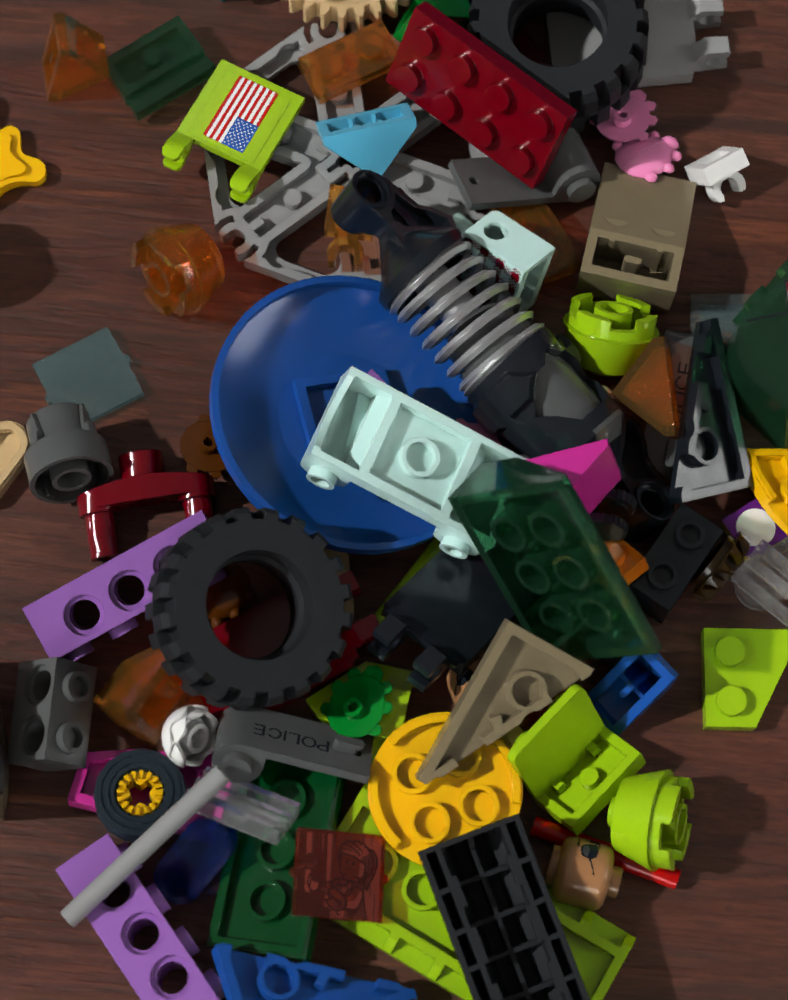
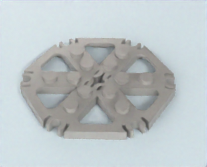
[204,22,488,284]

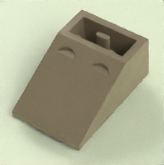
[575,162,697,313]

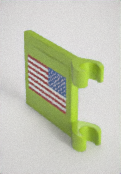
[162,59,305,204]

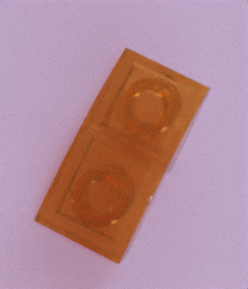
[491,203,581,285]

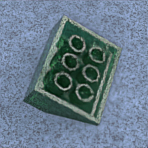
[448,457,663,660]

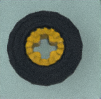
[93,748,187,842]

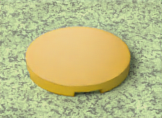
[368,712,523,866]

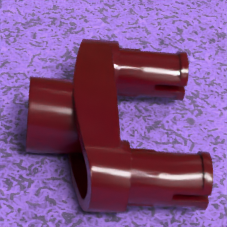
[76,449,217,562]

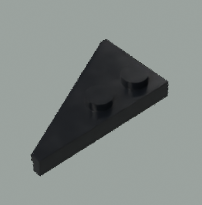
[668,317,754,505]

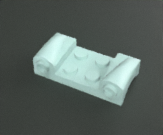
[300,366,526,559]

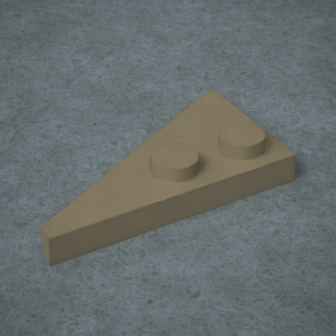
[415,618,594,785]

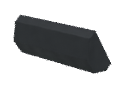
[418,814,590,1000]

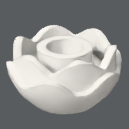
[161,704,218,768]

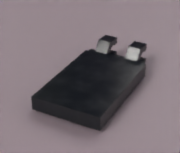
[367,533,552,693]

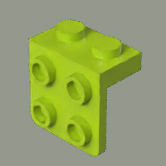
[508,684,646,837]

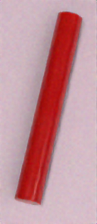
[529,816,681,890]

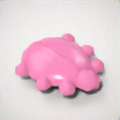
[589,89,658,143]
[612,131,682,182]

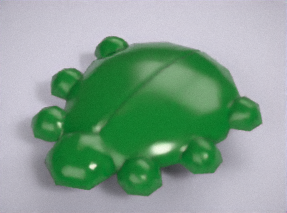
[320,665,393,739]

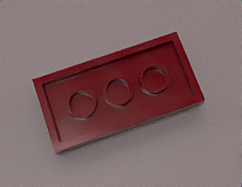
[385,1,577,189]

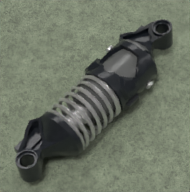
[331,170,675,543]

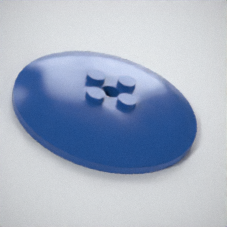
[209,275,478,555]

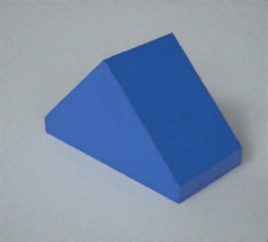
[588,638,679,736]

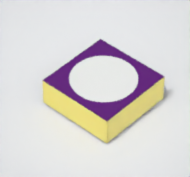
[719,498,788,564]

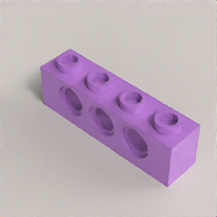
[22,510,228,661]
[55,833,225,1000]

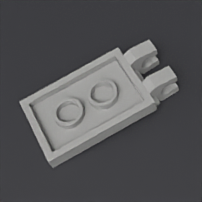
[544,0,730,88]

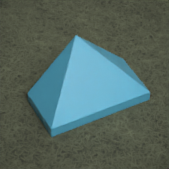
[316,102,417,175]

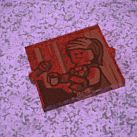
[289,827,389,924]

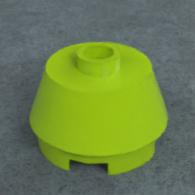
[563,292,660,377]
[607,769,694,872]

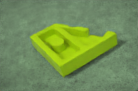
[701,628,788,731]

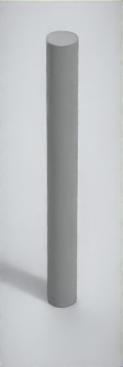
[60,765,230,927]

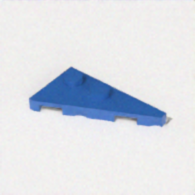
[211,943,417,1000]

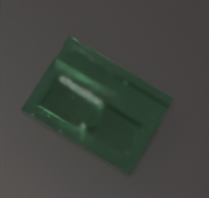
[100,15,216,121]

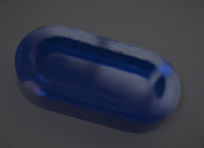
[154,813,238,904]

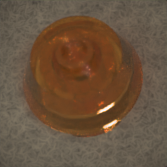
[130,223,225,317]

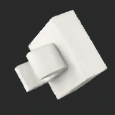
[684,146,750,203]

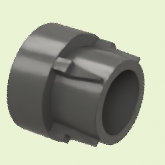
[24,403,114,504]

